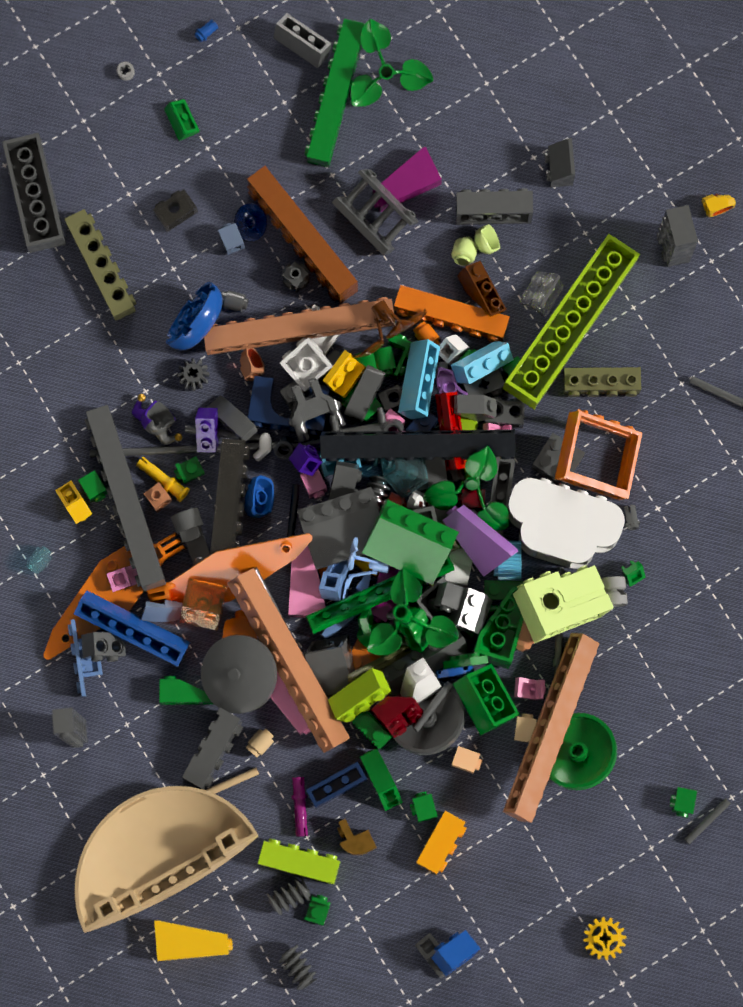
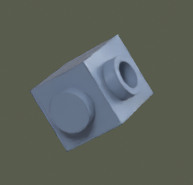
[218,223,245,255]

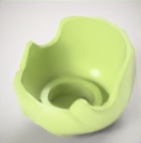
[474,225,500,254]

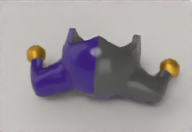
[132,394,182,445]

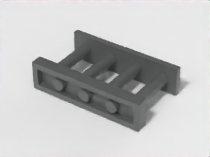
[332,169,419,255]

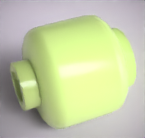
[451,237,478,266]

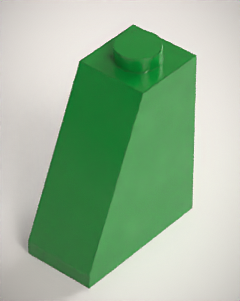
[360,749,403,811]

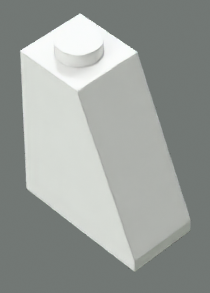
[400,658,442,704]

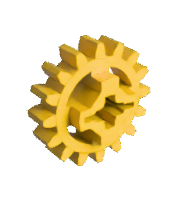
[583,917,626,960]

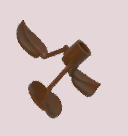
[353,300,427,358]

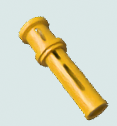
[136,457,190,502]

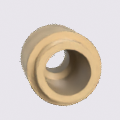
[246,728,274,758]

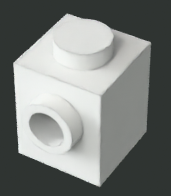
[439,334,469,364]

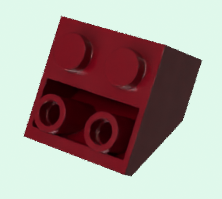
[371,696,423,738]

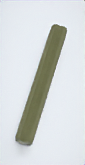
[347,645,411,683]

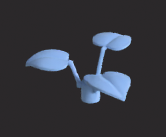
[342,537,390,599]

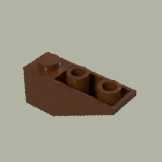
[457,261,507,317]

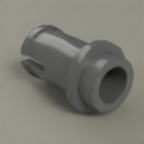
[624,505,641,530]

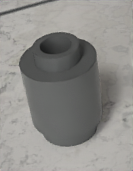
[222,290,249,313]

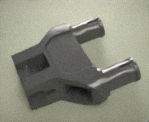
[289,378,346,442]

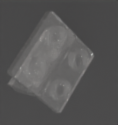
[519,271,565,317]

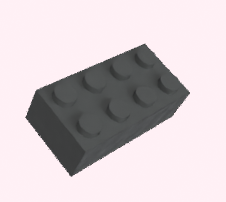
[456,188,533,225]
[657,205,698,267]

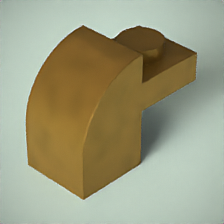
[337,819,377,855]

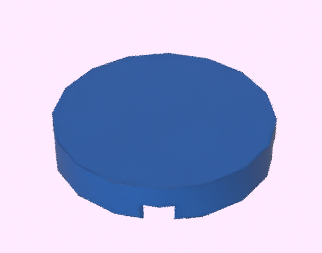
[436,666,474,678]

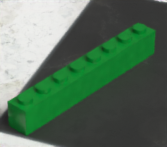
[304,18,365,168]

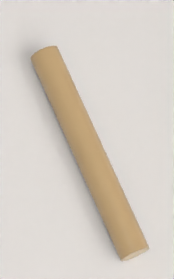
[205,767,259,794]

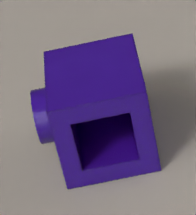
[289,444,323,476]

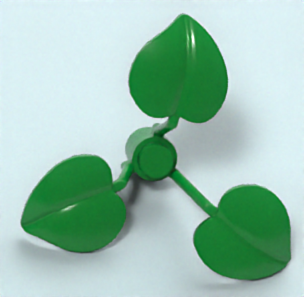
[351,19,434,107]
[423,446,509,531]
[367,569,459,656]

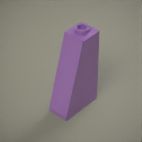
[443,505,518,577]

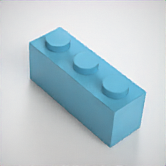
[451,341,514,384]

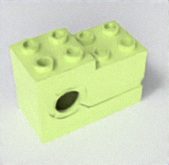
[513,565,614,644]

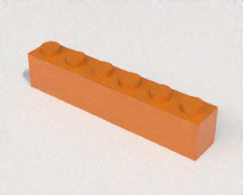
[394,285,510,342]

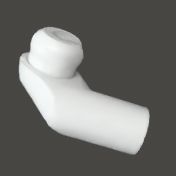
[253,433,272,461]

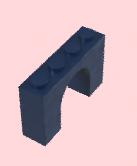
[248,376,330,437]

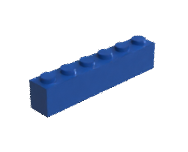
[74,591,191,666]

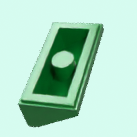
[164,99,200,141]

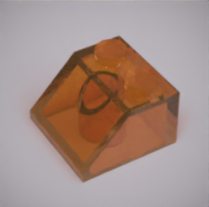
[180,578,227,631]

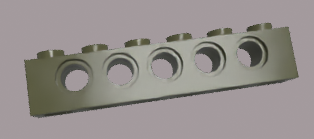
[65,209,136,321]

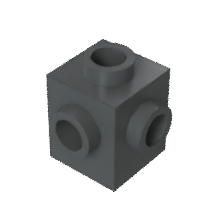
[282,262,310,293]

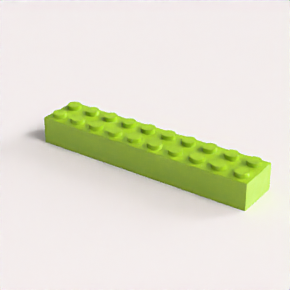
[502,234,640,409]

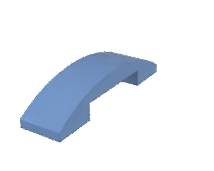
[321,575,370,639]

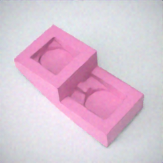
[107,566,138,592]

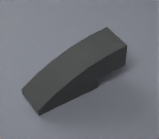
[207,395,258,443]

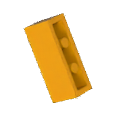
[416,811,467,875]

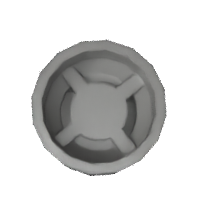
[601,576,628,607]

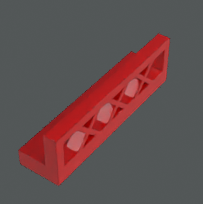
[435,391,466,470]

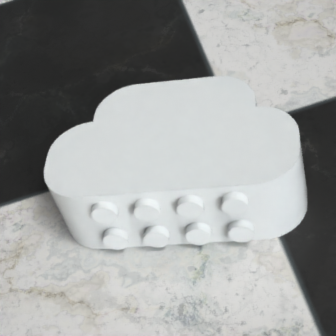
[508,478,624,569]

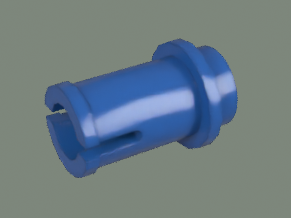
[194,19,219,42]

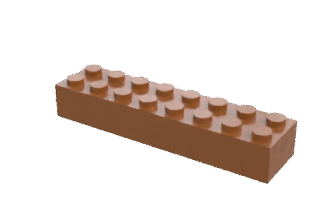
[247,166,358,304]

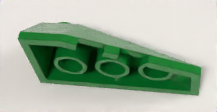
[474,586,524,669]

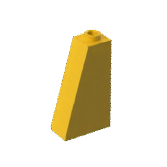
[154,921,233,961]

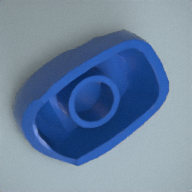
[244,475,274,518]

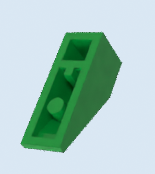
[160,676,214,705]

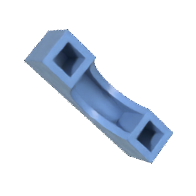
[319,560,349,601]

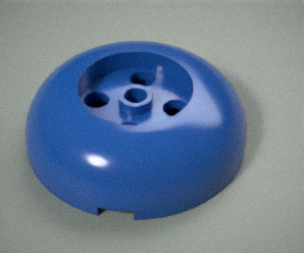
[166,282,223,350]

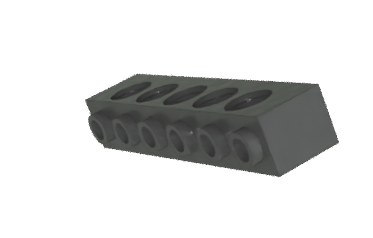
[52,708,88,748]

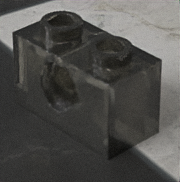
[153,189,198,232]

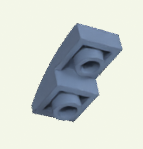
[141,600,184,622]

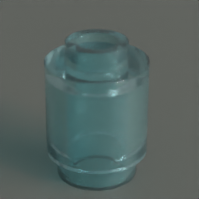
[26,546,53,575]

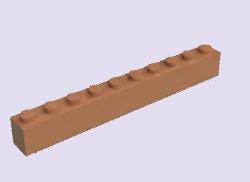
[204,297,395,355]
[228,568,350,753]
[503,633,599,823]

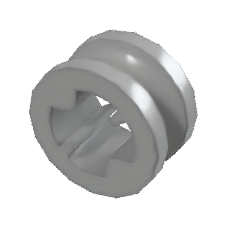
[117,62,134,81]

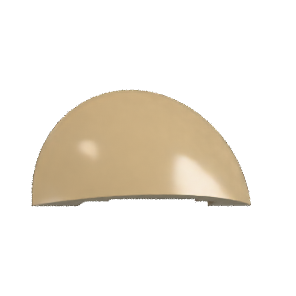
[75,786,258,933]

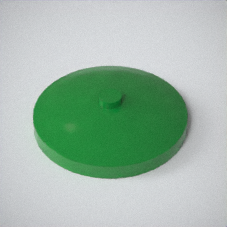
[549,713,617,790]

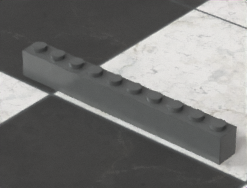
[84,405,166,591]

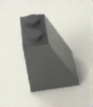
[305,634,355,698]

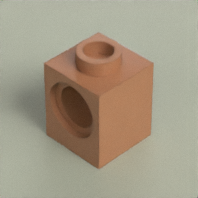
[144,482,172,513]

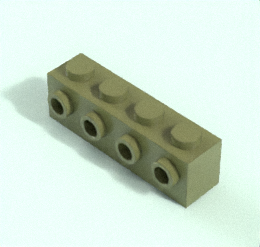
[563,367,641,397]

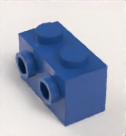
[431,930,480,976]

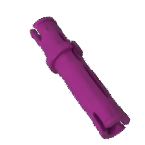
[292,777,308,837]

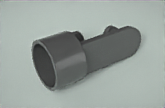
[171,507,211,565]

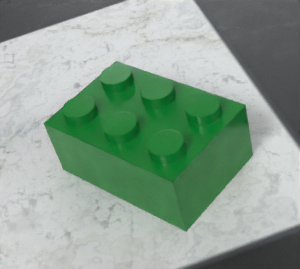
[453,663,520,735]

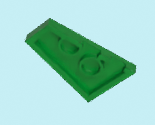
[443,652,488,669]

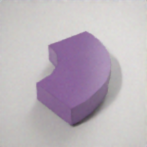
[436,366,468,395]

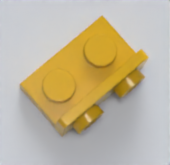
[322,350,366,398]

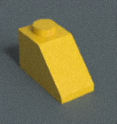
[55,480,92,524]

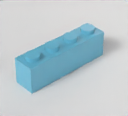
[398,339,440,420]

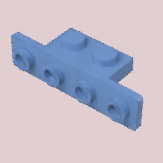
[68,619,103,697]

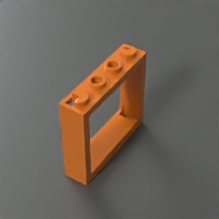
[555,409,642,500]

